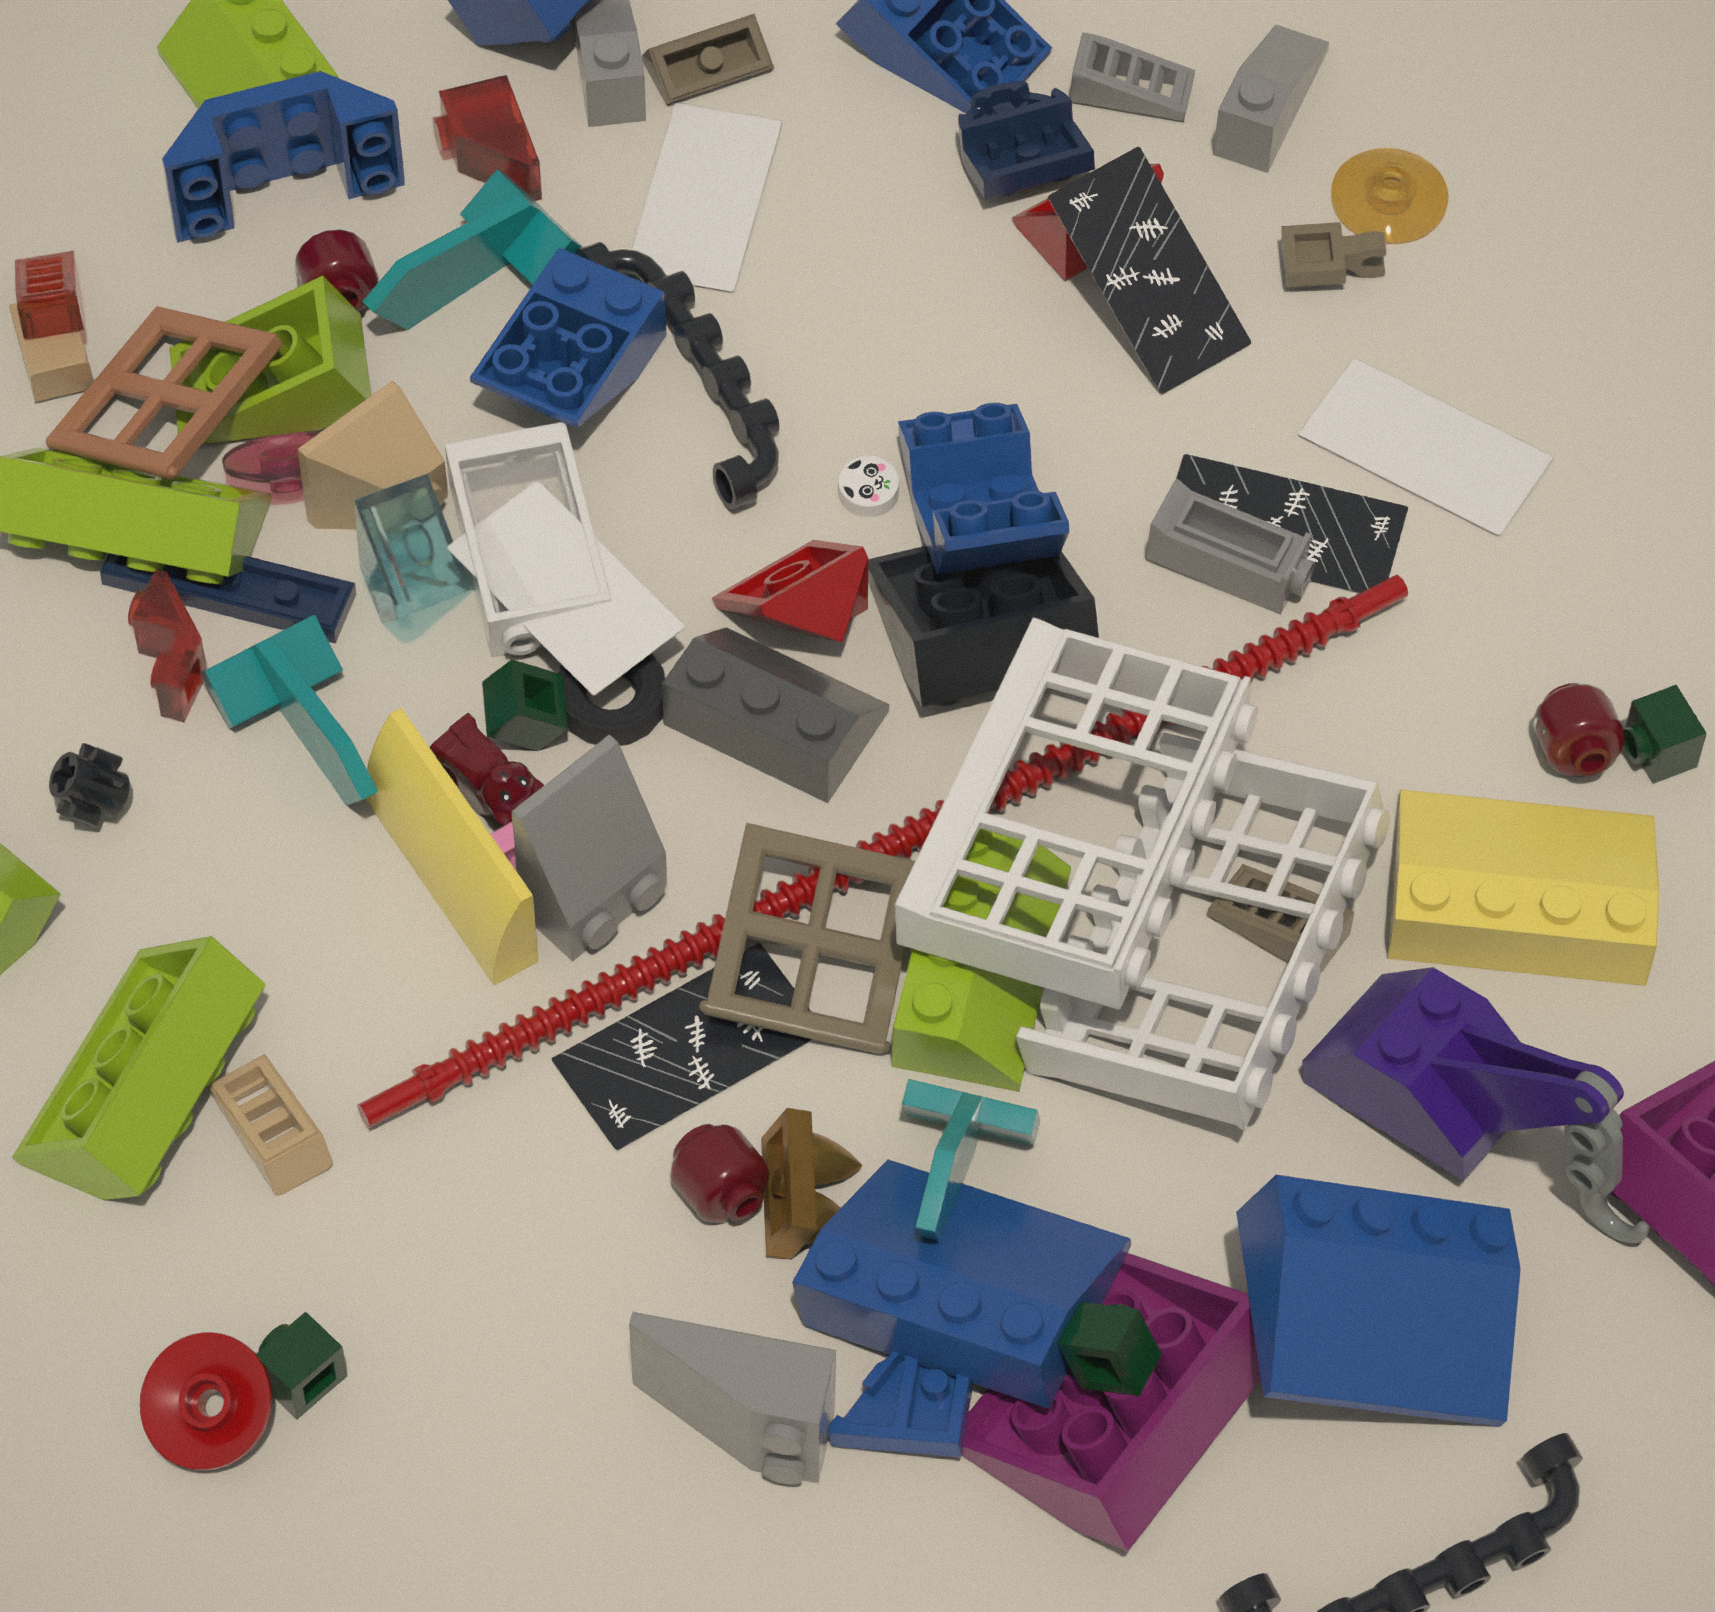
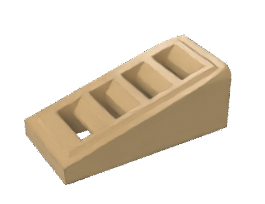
[208,1054,333,1195]

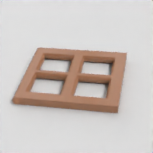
[46,306,283,480]

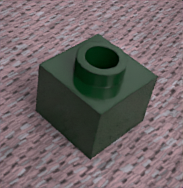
[482,659,568,751]
[1623,684,1707,784]
[1057,1302,1162,1396]
[256,1311,347,1420]

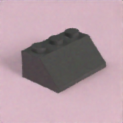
[662,627,889,803]

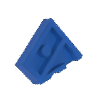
[828,1351,974,1457]

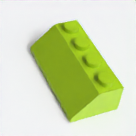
[0,447,271,584]
[891,829,1071,1092]
[12,936,266,1200]

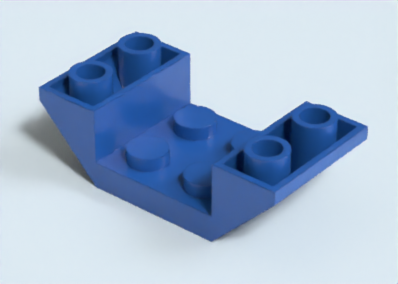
[162,71,405,243]
[898,402,1070,575]

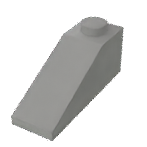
[572,0,646,127]
[1213,25,1329,173]

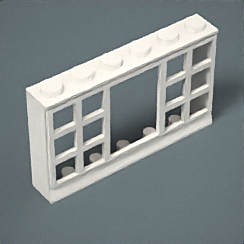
[895,617,1258,1010]
[1016,733,1389,1130]

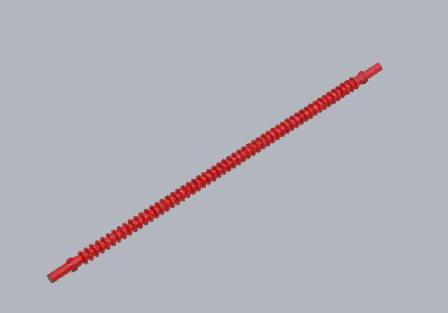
[357,575,1408,1128]

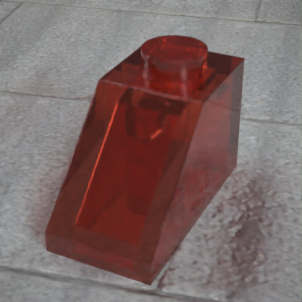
[432,75,542,201]

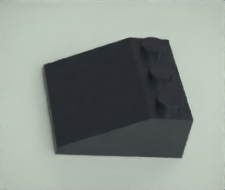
[868,546,1099,707]

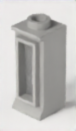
[1146,479,1315,615]

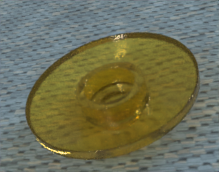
[1331,148,1449,244]

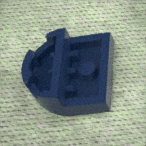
[958,81,1095,200]

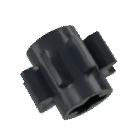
[49,743,130,827]

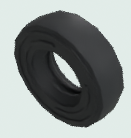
[559,653,665,745]

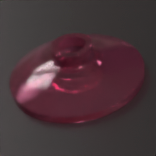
[222,432,320,493]

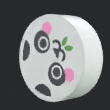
[838,455,899,517]

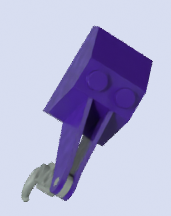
[1302,967,1649,1243]

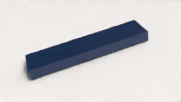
[100,553,356,644]

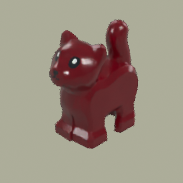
[430,713,544,826]

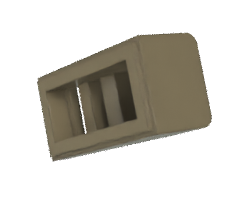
[1207,864,1354,974]

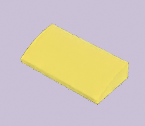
[365,708,539,985]

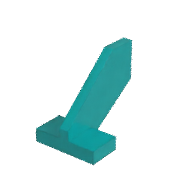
[363,169,582,330]
[200,614,378,805]
[902,1079,1040,1241]

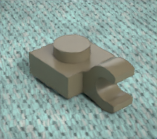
[1281,222,1387,288]

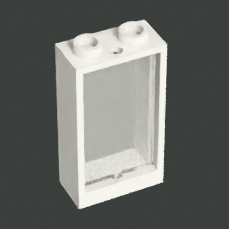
[445,422,611,658]

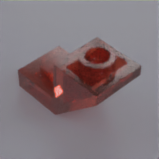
[128,569,207,723]

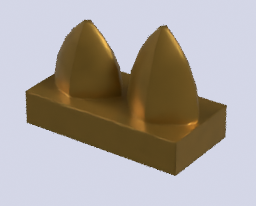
[761,1108,862,1260]

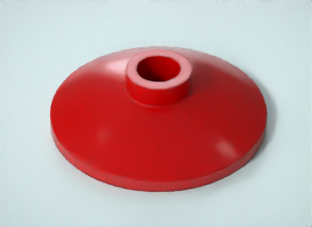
[140,1332,272,1470]

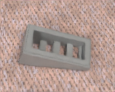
[1070,32,1195,121]

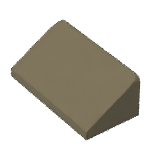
[641,13,774,105]

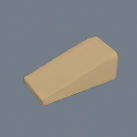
[9,291,93,402]

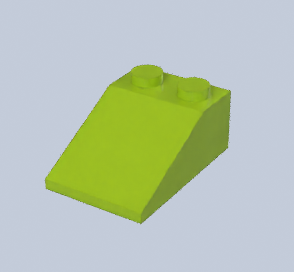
[169,276,371,444]

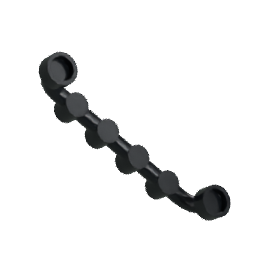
[575,242,779,510]
[1219,1433,1583,1612]

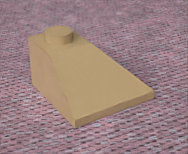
[297,381,448,531]

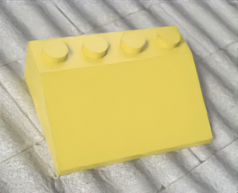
[1388,789,1659,986]

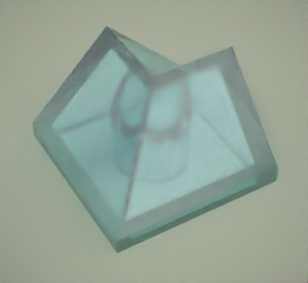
[354,473,472,623]

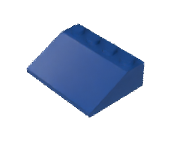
[792,1159,1132,1409]
[1236,1174,1521,1427]

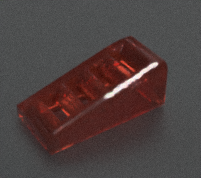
[15,250,84,339]

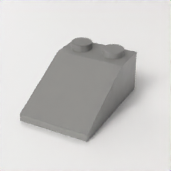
[511,734,667,962]
[629,1312,836,1484]

